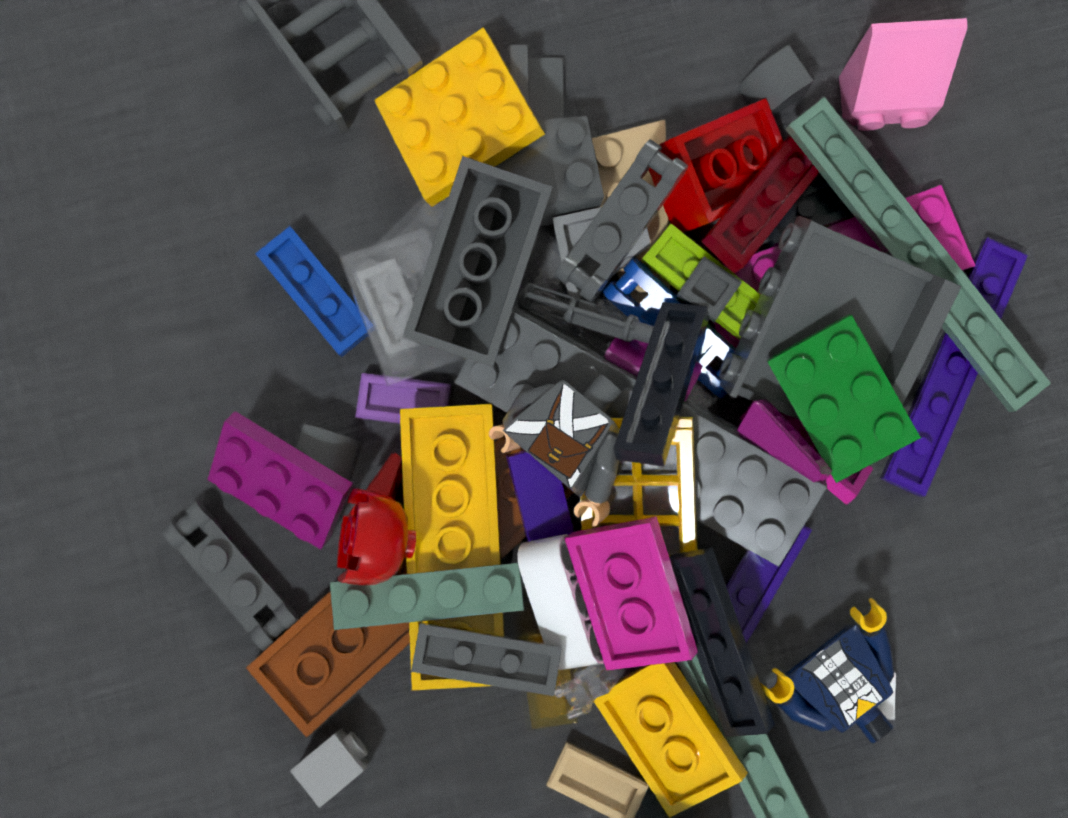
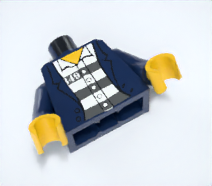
[760,598,894,743]

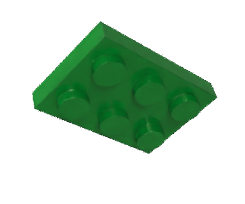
[767,314,921,483]

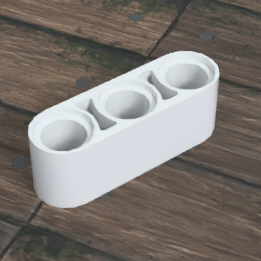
[517,534,604,670]

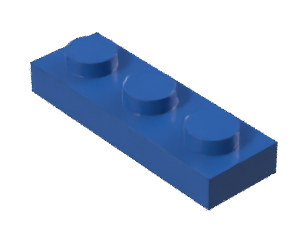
[255,226,375,358]

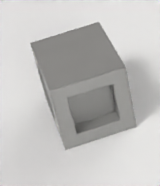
[290,728,370,808]

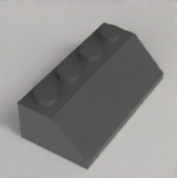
[402,156,553,367]

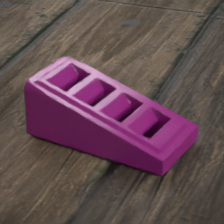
[737,399,833,482]

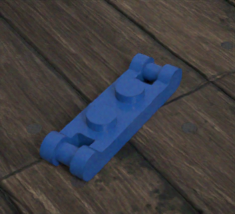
[603,257,736,398]

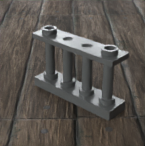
[236,0,424,135]

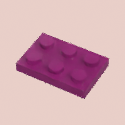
[207,411,353,550]

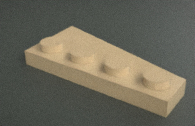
[592,120,670,304]

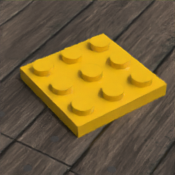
[374,27,545,207]

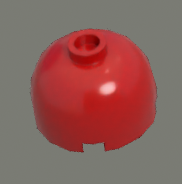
[337,489,416,585]

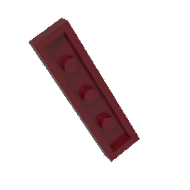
[701,135,819,273]

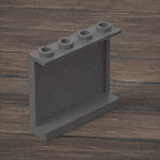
[719,216,962,420]

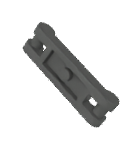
[554,139,689,303]
[161,500,300,652]

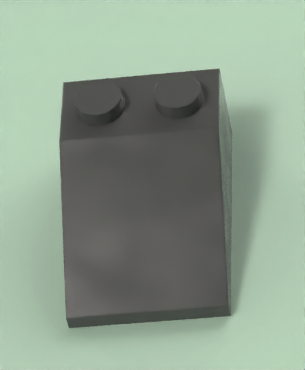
[495,116,604,226]

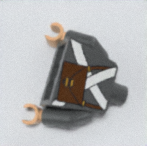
[489,374,622,527]

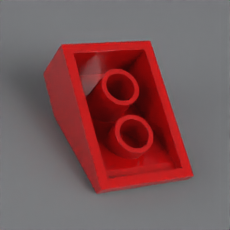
[648,98,784,233]

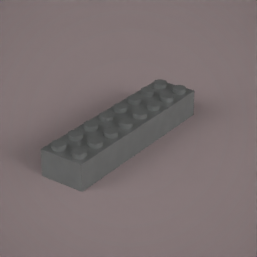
[454,303,827,567]

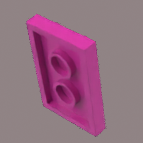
[564,517,698,670]

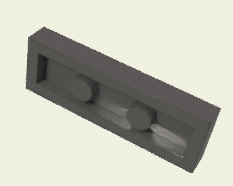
[411,623,562,696]

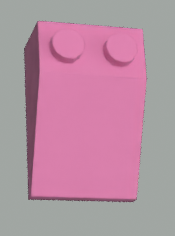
[839,18,968,131]

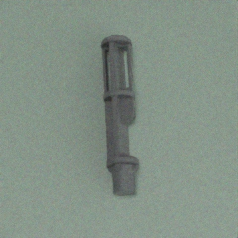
[519,283,654,344]

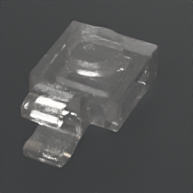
[554,663,625,720]

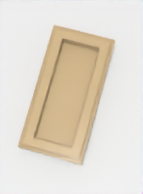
[546,741,649,818]

